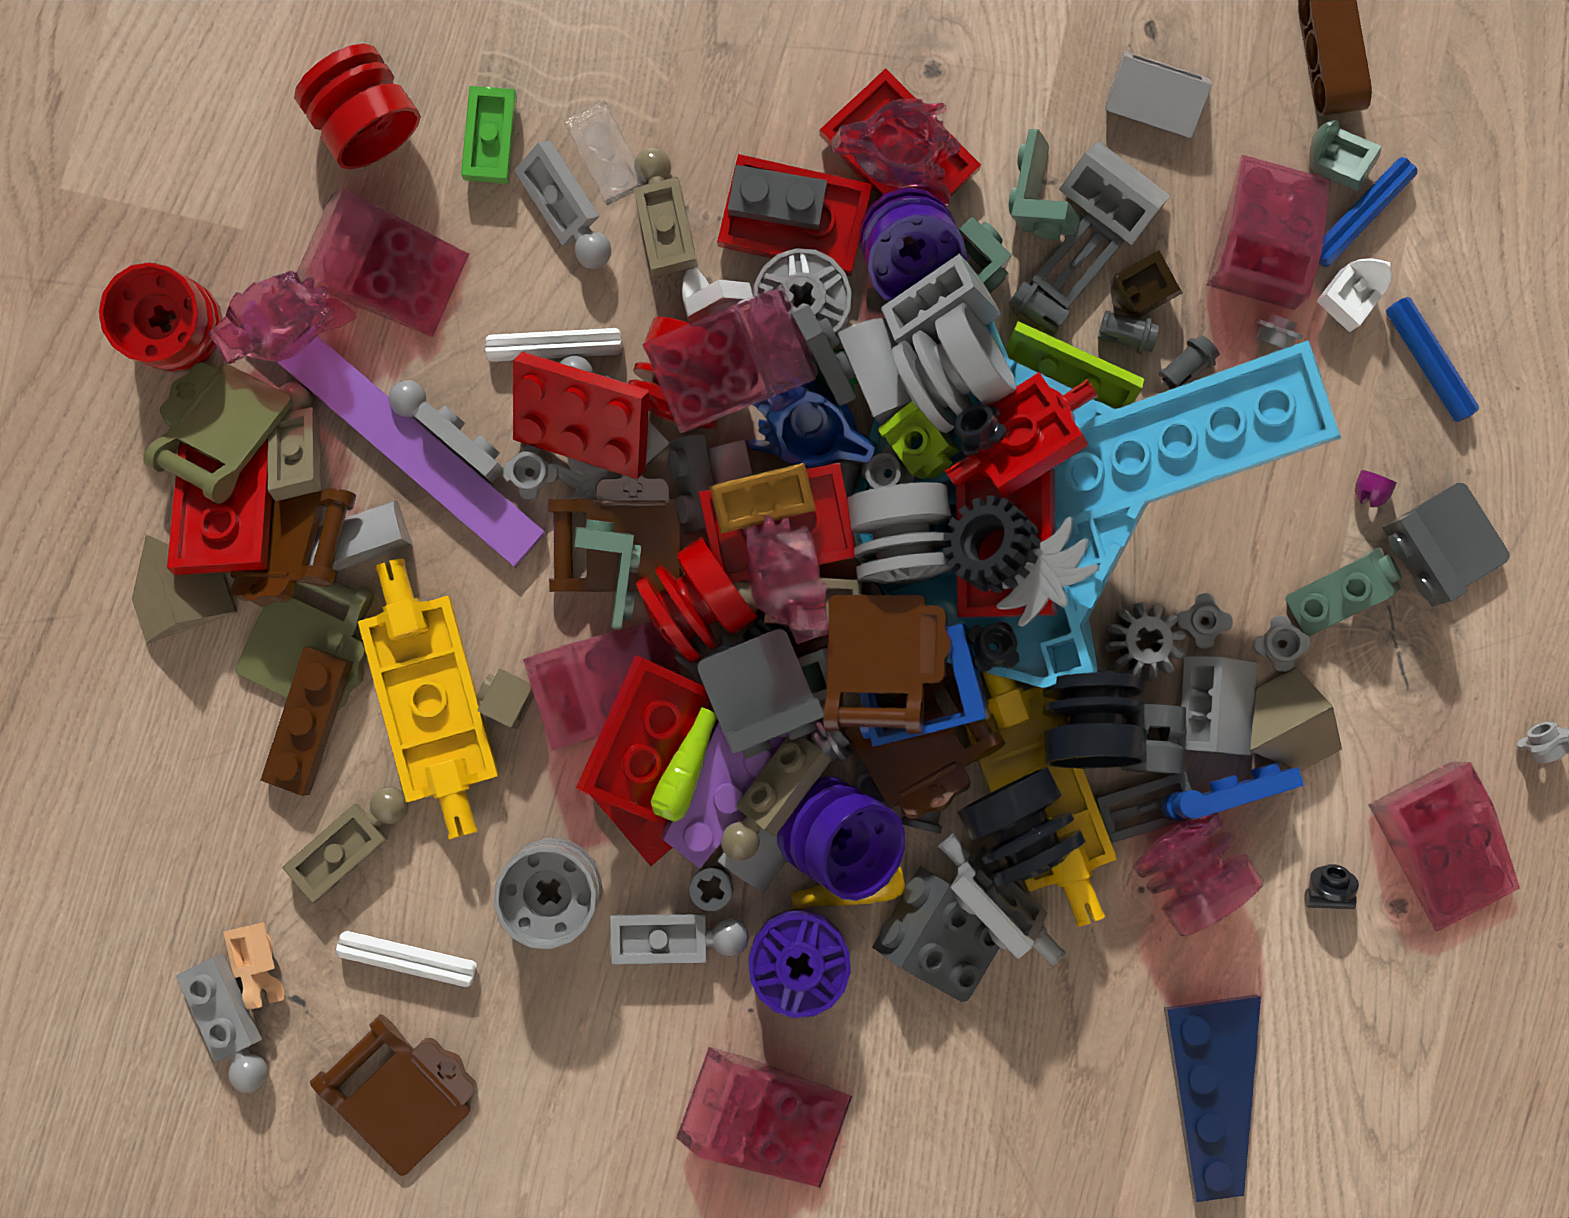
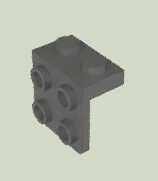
[1382,483,1510,606]
[697,629,825,759]
[872,866,1000,1002]

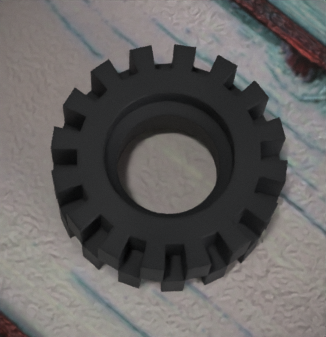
[943,496,1040,593]

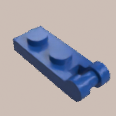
[1161,762,1304,821]

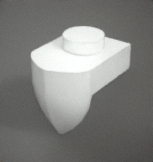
[1316,258,1392,332]
[682,267,753,324]

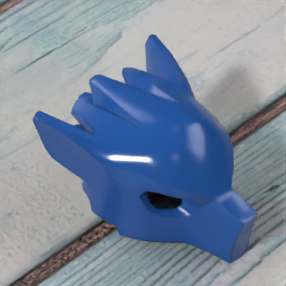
[745,352,877,467]

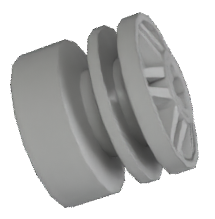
[753,248,852,363]
[892,302,1017,434]
[847,482,952,585]
[494,837,602,949]

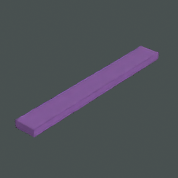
[237,293,546,568]

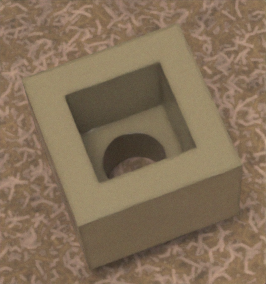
[476,669,538,729]

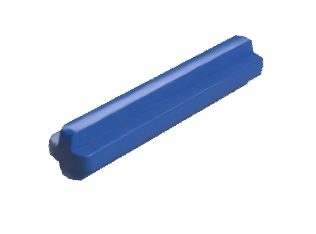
[1310,157,1418,267]
[1386,297,1479,422]

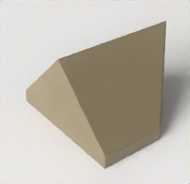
[132,534,237,643]
[1250,667,1342,771]

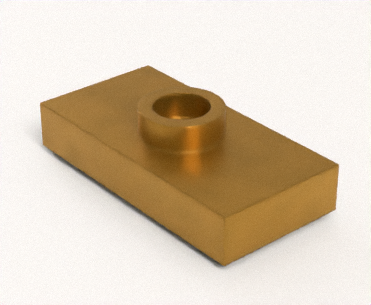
[709,463,816,534]

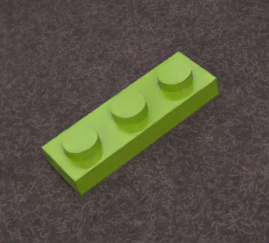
[1005,321,1145,409]

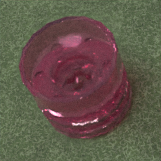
[1133,813,1264,937]

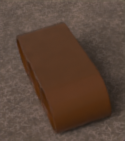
[1298,0,1372,116]

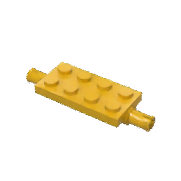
[357,558,500,840]
[964,672,1117,927]

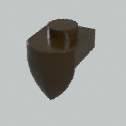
[1111,250,1183,318]

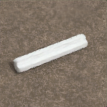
[485,328,622,362]
[336,931,477,987]

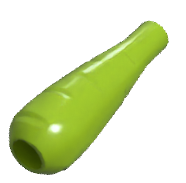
[651,707,717,822]

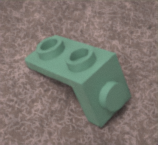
[1009,129,1079,240]
[959,216,1012,293]
[573,519,641,630]
[1286,548,1402,636]

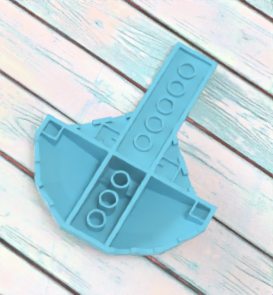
[853,321,1342,688]

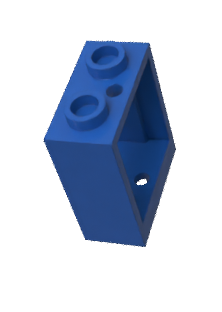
[859,623,990,747]

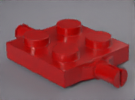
[945,372,1098,499]

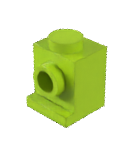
[877,401,960,480]

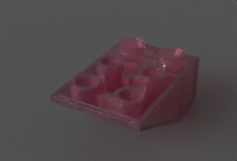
[1206,155,1331,310]
[294,189,469,337]
[643,284,818,433]
[523,622,682,751]
[1368,761,1520,931]
[676,1047,852,1188]

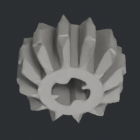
[1104,602,1186,681]

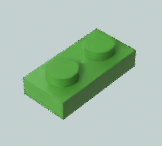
[461,86,517,184]

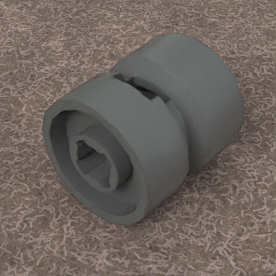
[1121,704,1186,774]

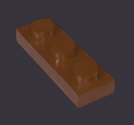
[260,647,353,796]

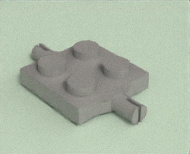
[938,832,1066,966]

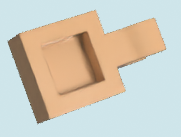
[223,922,284,1010]

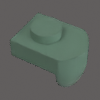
[1309,120,1382,191]

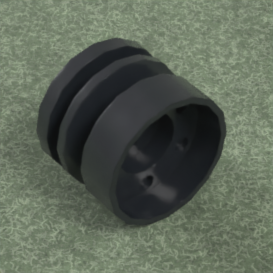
[1042,670,1147,769]
[957,766,1086,887]

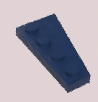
[1164,994,1261,1202]

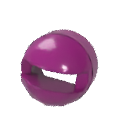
[1355,470,1397,508]

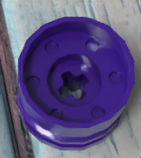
[859,188,967,302]
[777,776,905,901]
[749,909,851,1018]

